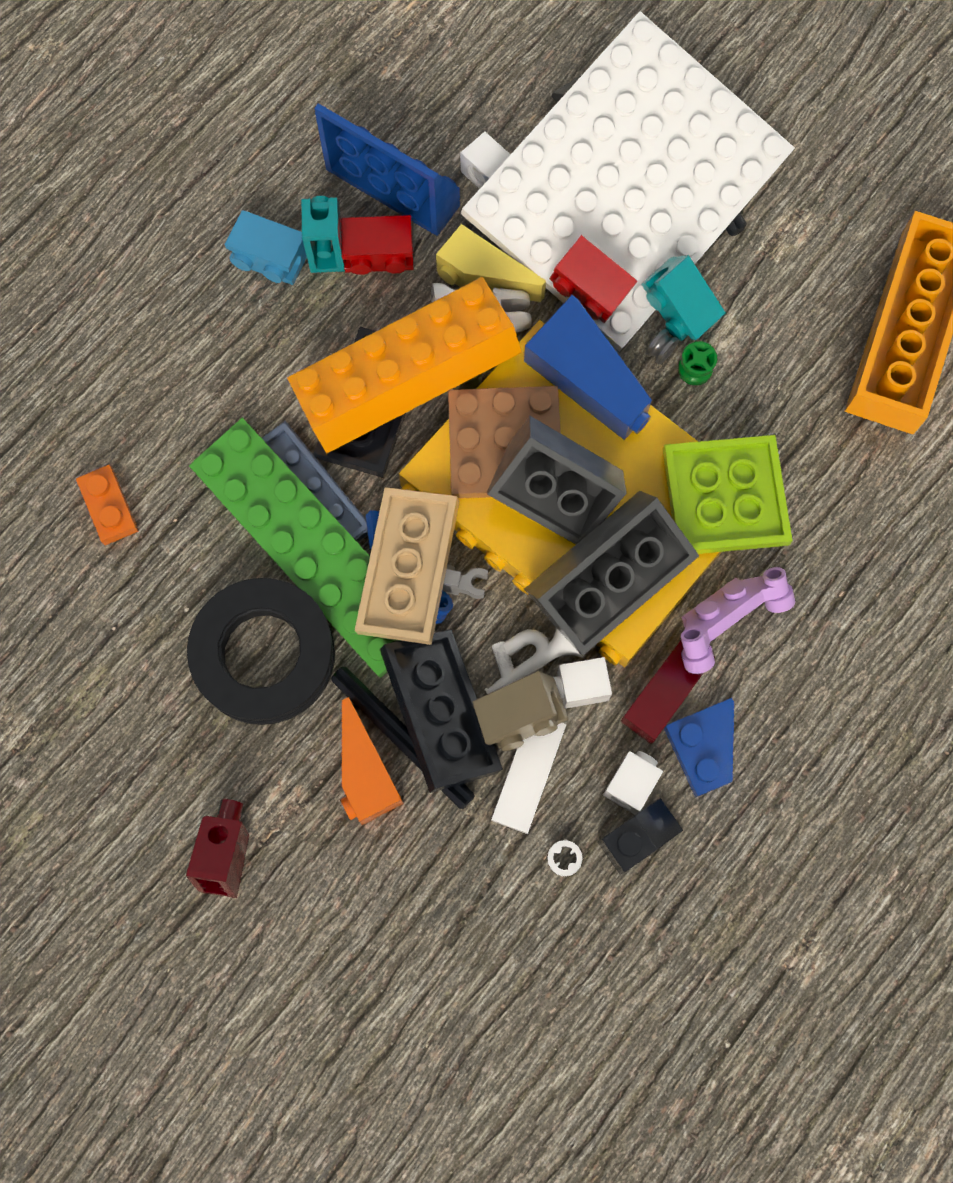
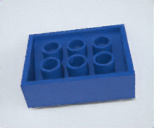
[314,103,460,236]

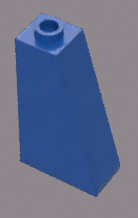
[524,295,652,440]

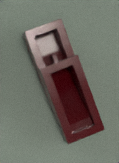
[620,640,715,744]

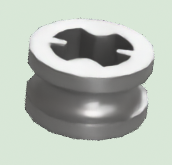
[645,329,679,365]

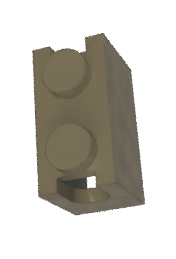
[472,671,569,751]

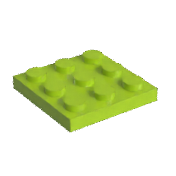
[663,435,793,554]

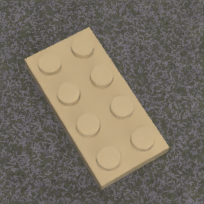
[355,487,460,645]

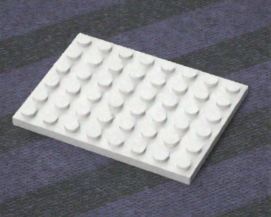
[461,11,795,352]

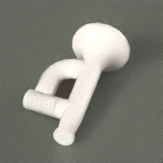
[485,628,585,694]

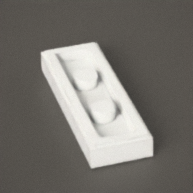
[491,723,566,834]

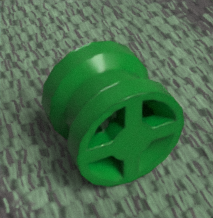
[678,341,717,385]

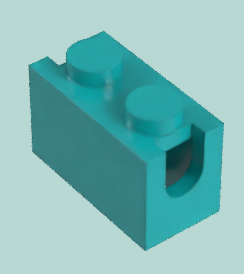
[301,196,345,273]
[641,255,726,341]

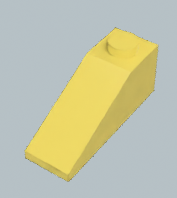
[436,224,546,302]

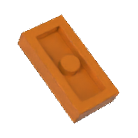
[76,464,139,546]

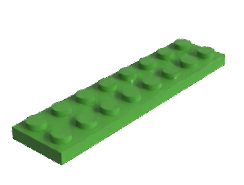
[189,417,436,678]

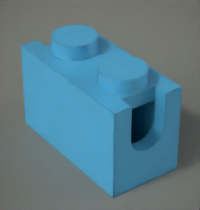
[224,210,307,285]

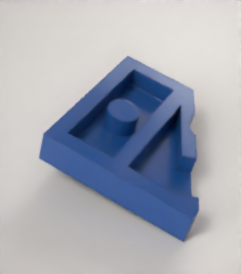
[664,698,734,798]

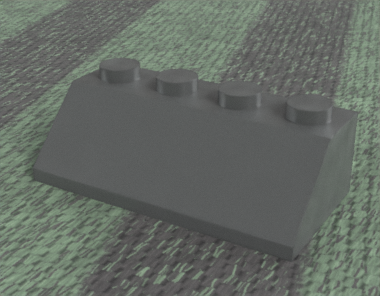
[524,491,699,656]

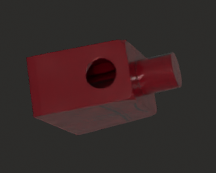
[186,799,249,898]

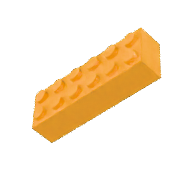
[844,211,953,435]
[287,277,522,454]

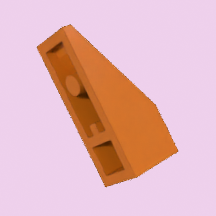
[340,697,404,825]

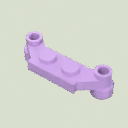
[681,567,795,674]

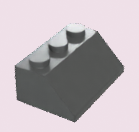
[487,415,627,544]

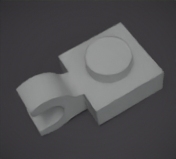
[442,564,488,599]

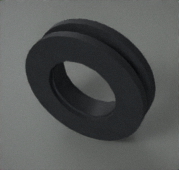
[187,578,335,725]

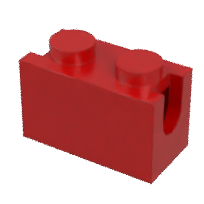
[341,215,414,275]
[549,235,638,323]

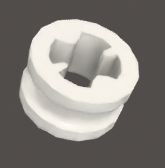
[547,840,583,876]

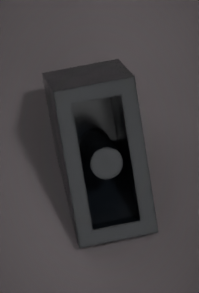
[597,798,683,875]

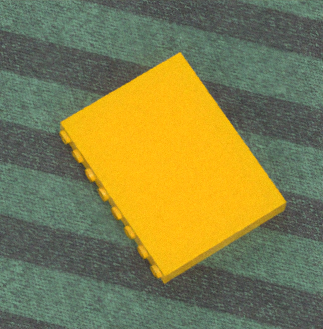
[399,320,722,668]

